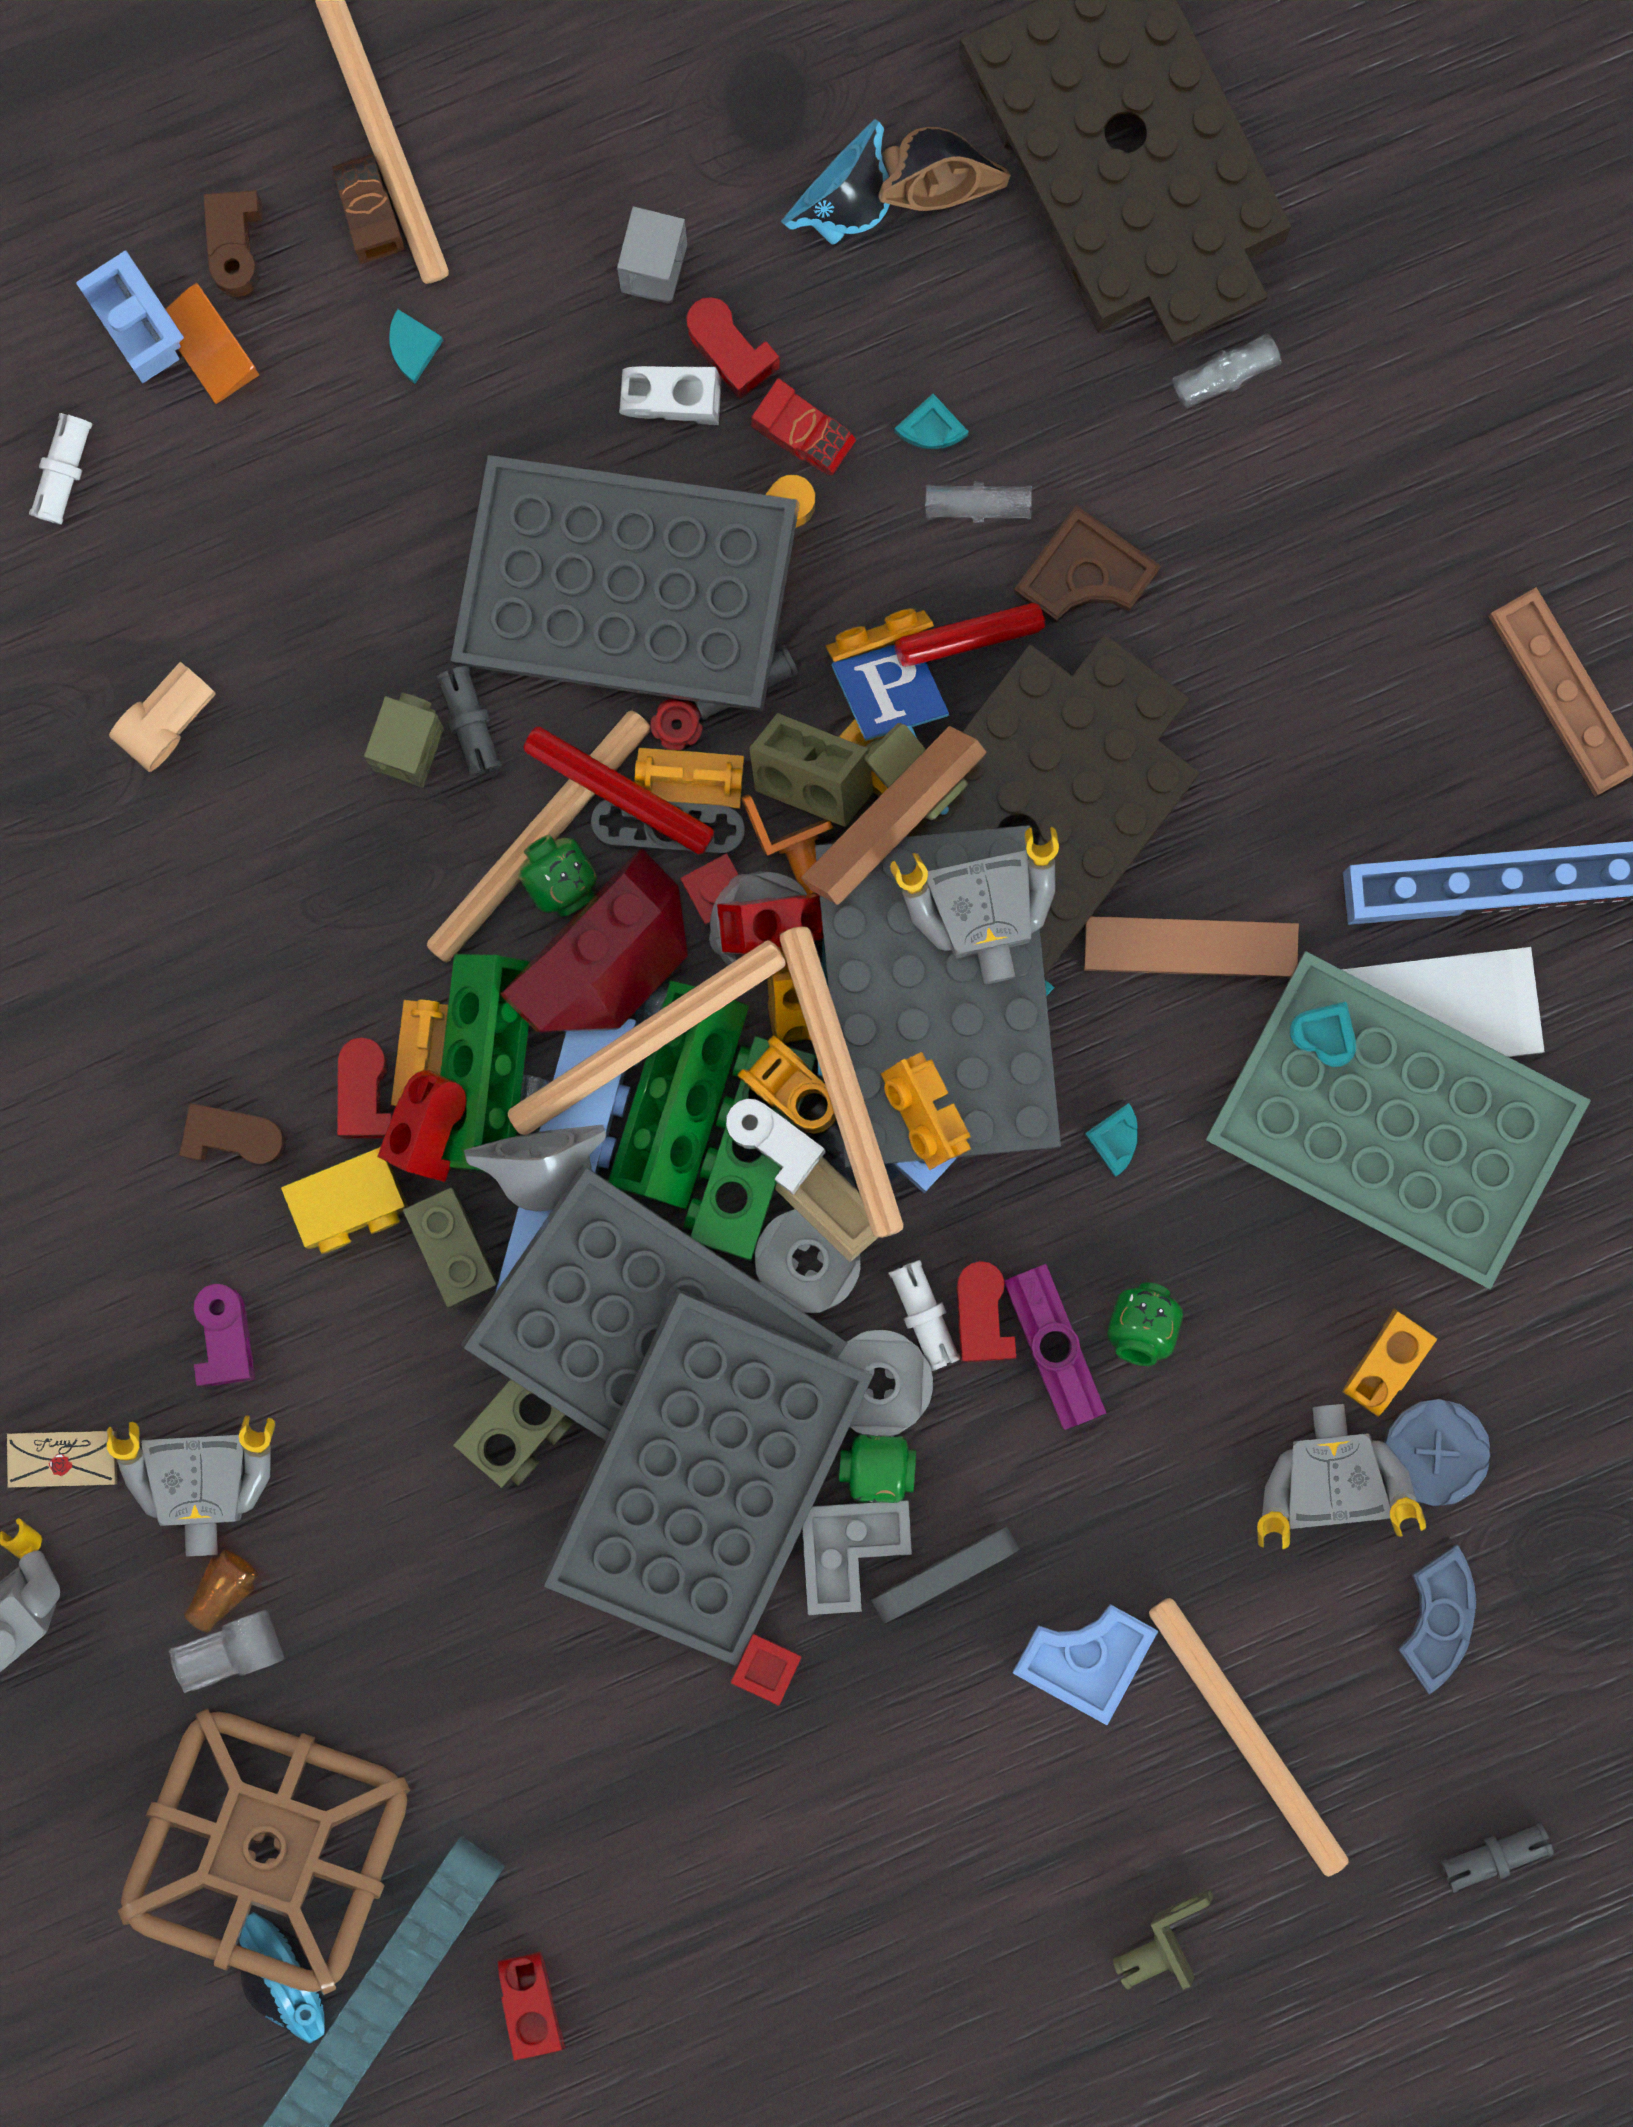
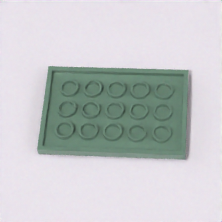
[1205,951,1591,1290]

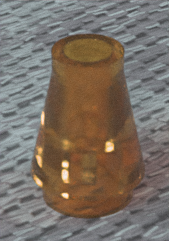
[184,1550,258,1633]

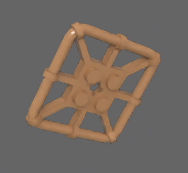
[118,1708,410,1995]

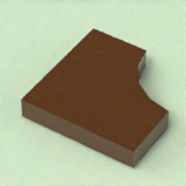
[1014,505,1161,623]

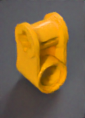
[737,1035,836,1134]

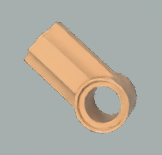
[109,662,216,772]

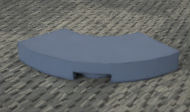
[1397,1545,1476,1695]

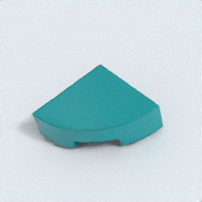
[389,309,443,384]
[894,394,969,449]
[1084,1103,1138,1177]

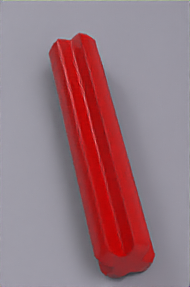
[895,603,1045,667]

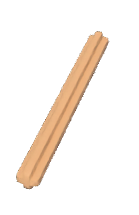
[315,0,449,284]
[427,710,651,962]
[780,926,903,1238]
[508,941,786,1135]
[1149,1598,1349,1877]

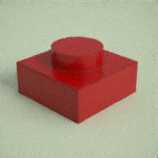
[680,853,738,927]
[731,1633,802,1706]

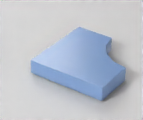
[1012,1604,1158,1725]

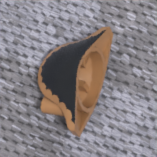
[878,127,1011,211]

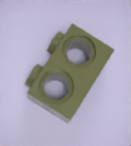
[364,693,444,788]
[749,713,873,827]
[403,1187,498,1309]
[453,1379,575,1488]

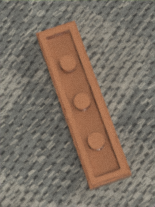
[1488,587,1633,797]
[801,726,987,905]
[1084,916,1299,978]

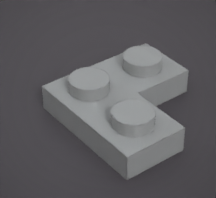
[803,1500,912,1615]

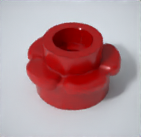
[650,698,703,751]

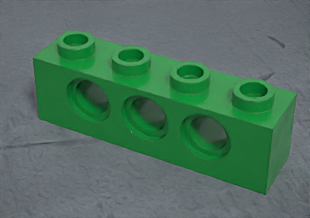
[440,954,531,1173]
[608,981,749,1209]
[683,1036,816,1261]

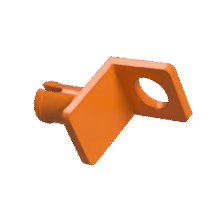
[741,794,833,894]

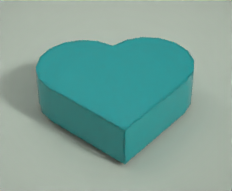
[1289,1001,1356,1067]

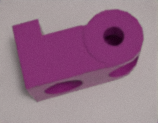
[194,1284,256,1387]

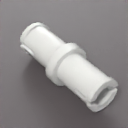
[29,413,92,525]
[889,1260,961,1371]

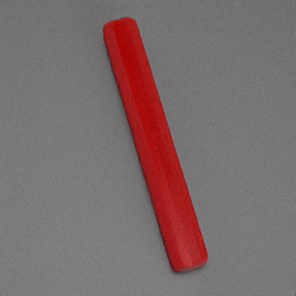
[523,726,714,854]

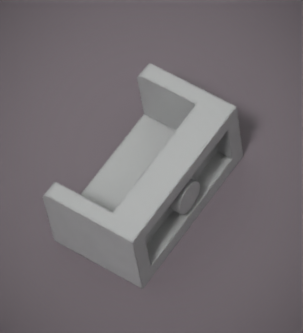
[617,206,687,304]

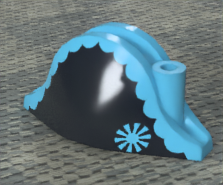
[781,119,890,245]
[239,1912,325,2044]

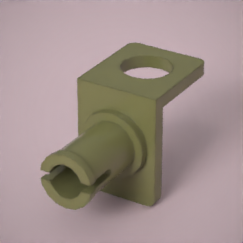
[865,723,968,820]
[1113,1889,1213,1990]

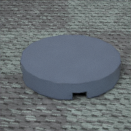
[1384,1399,1490,1506]

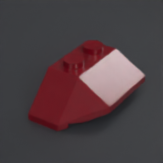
[500,848,688,1032]

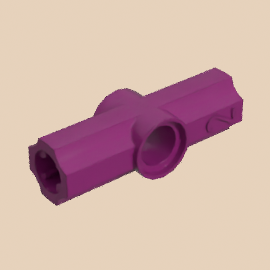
[1004,1264,1106,1430]

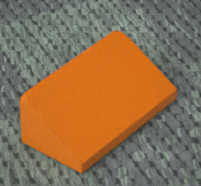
[165,282,259,404]

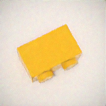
[281,1147,408,1254]

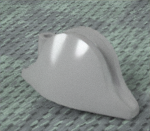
[464,1125,606,1211]

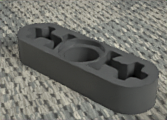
[591,800,745,856]
[871,1526,1020,1624]

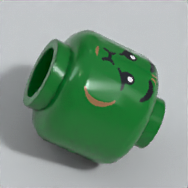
[518,835,597,917]
[1107,1282,1183,1366]
[839,1433,916,1503]

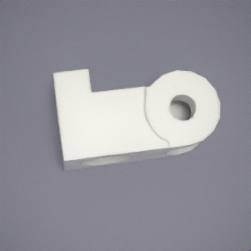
[619,366,722,425]
[726,1099,825,1195]

